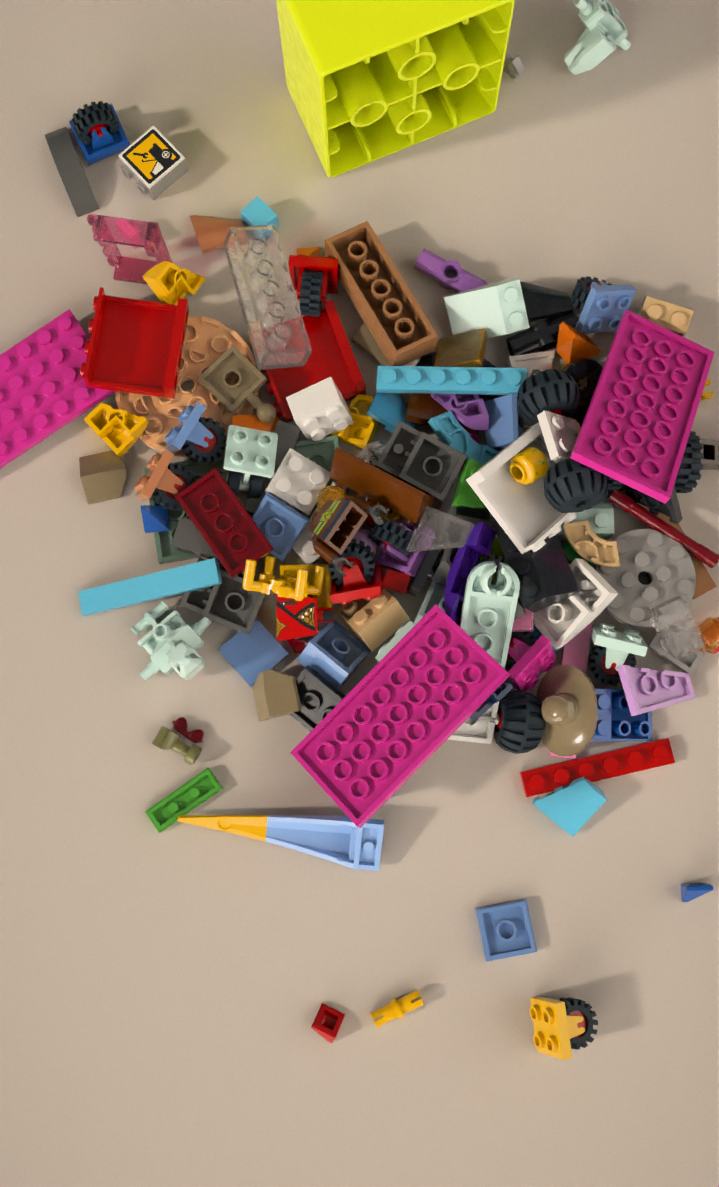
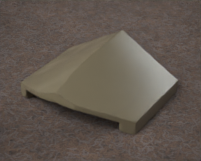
[79,451,127,505]
[252,670,302,722]

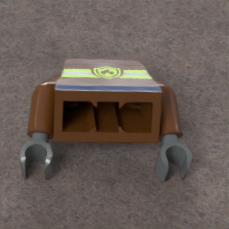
[308,495,388,576]

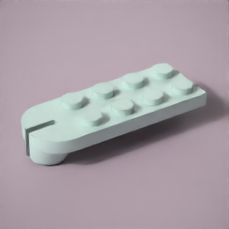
[459,561,520,669]

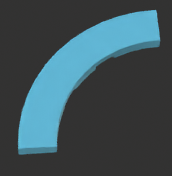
[428,410,500,465]

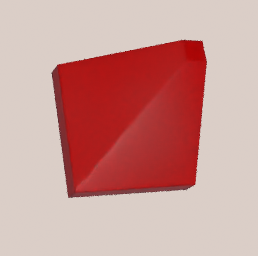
[311,1003,345,1043]

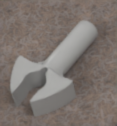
[503,52,525,79]

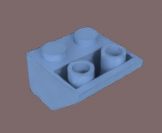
[483,393,523,452]

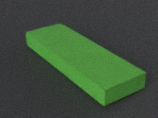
[145,767,223,833]

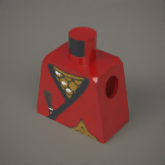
[276,594,333,641]

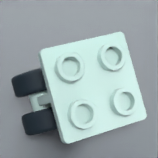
[223,425,278,499]

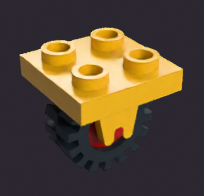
[530,996,598,1060]

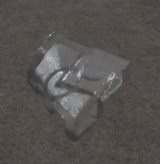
[406,506,475,552]

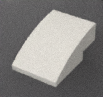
[533,558,619,649]

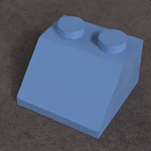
[297,619,371,689]

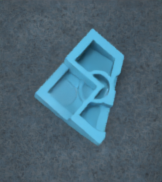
[533,777,607,836]

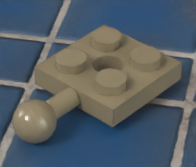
[198,345,276,423]

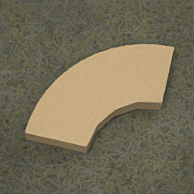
[562,520,620,567]

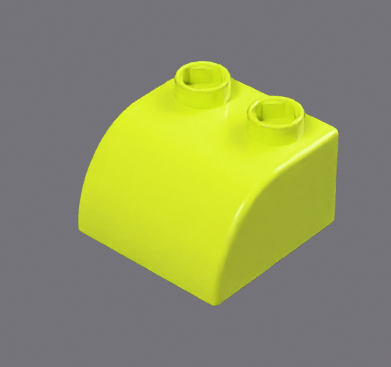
[276,0,515,178]

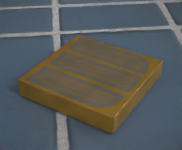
[434,328,488,367]

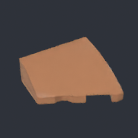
[190,215,249,254]

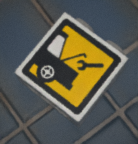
[118,125,188,200]

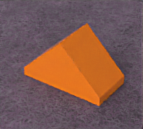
[556,322,601,364]

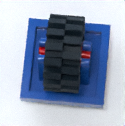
[69,101,130,165]

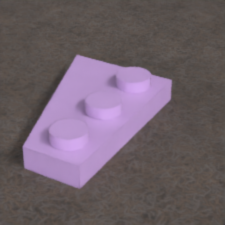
[617,665,696,716]

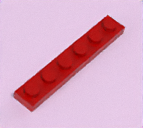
[520,738,675,797]

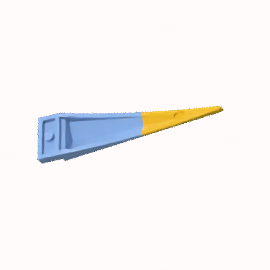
[177,815,384,871]

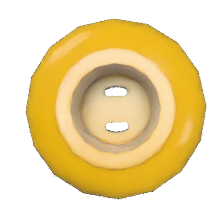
[509,447,548,485]

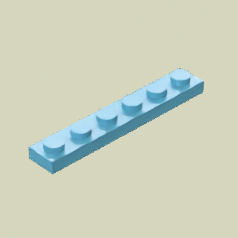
[376,366,527,395]

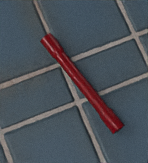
[607,489,719,568]

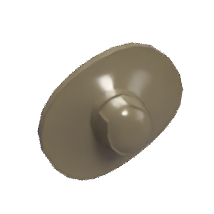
[536,664,598,756]

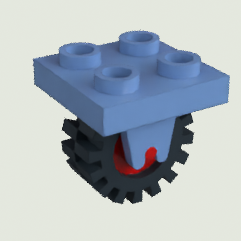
[571,276,637,334]
[164,402,227,463]

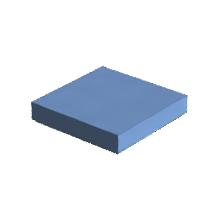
[251,492,310,562]
[218,617,289,687]
[475,899,537,962]

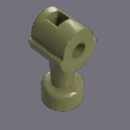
[152,726,202,766]

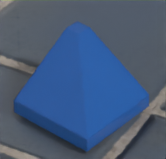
[141,505,170,533]
[681,883,713,902]

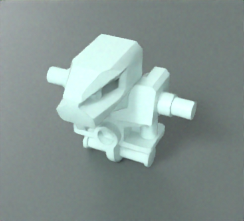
[564,0,631,75]
[130,600,212,681]

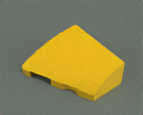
[326,394,380,450]

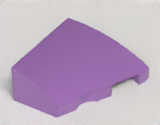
[430,394,489,430]

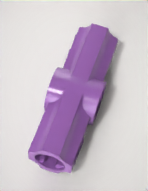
[414,248,487,292]

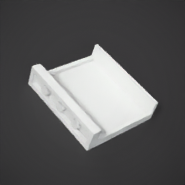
[466,422,577,554]

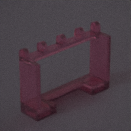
[87,214,173,285]

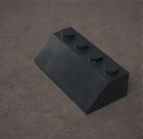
[490,516,580,613]

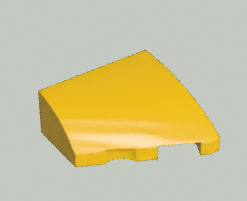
[142,261,206,305]
[84,403,149,458]

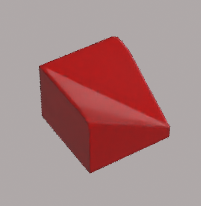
[383,569,410,594]

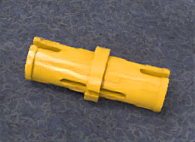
[370,989,424,1028]

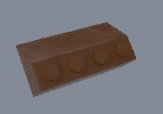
[330,447,435,526]

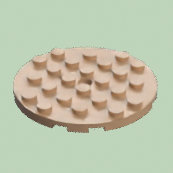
[115,316,260,457]

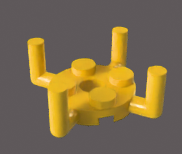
[243,555,326,601]

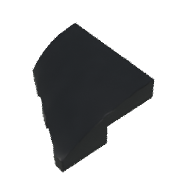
[520,281,574,322]

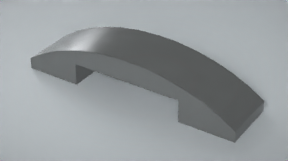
[45,127,99,217]

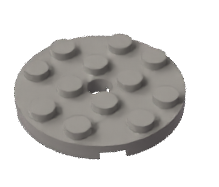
[594,529,696,629]

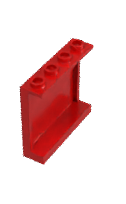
[80,287,189,399]
[249,300,366,423]

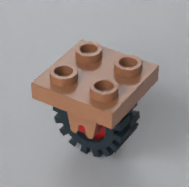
[134,449,195,510]

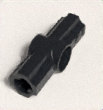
[506,312,579,356]

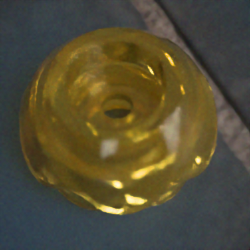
[316,486,347,510]

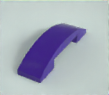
[444,522,496,625]

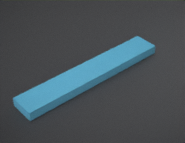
[78,558,222,616]

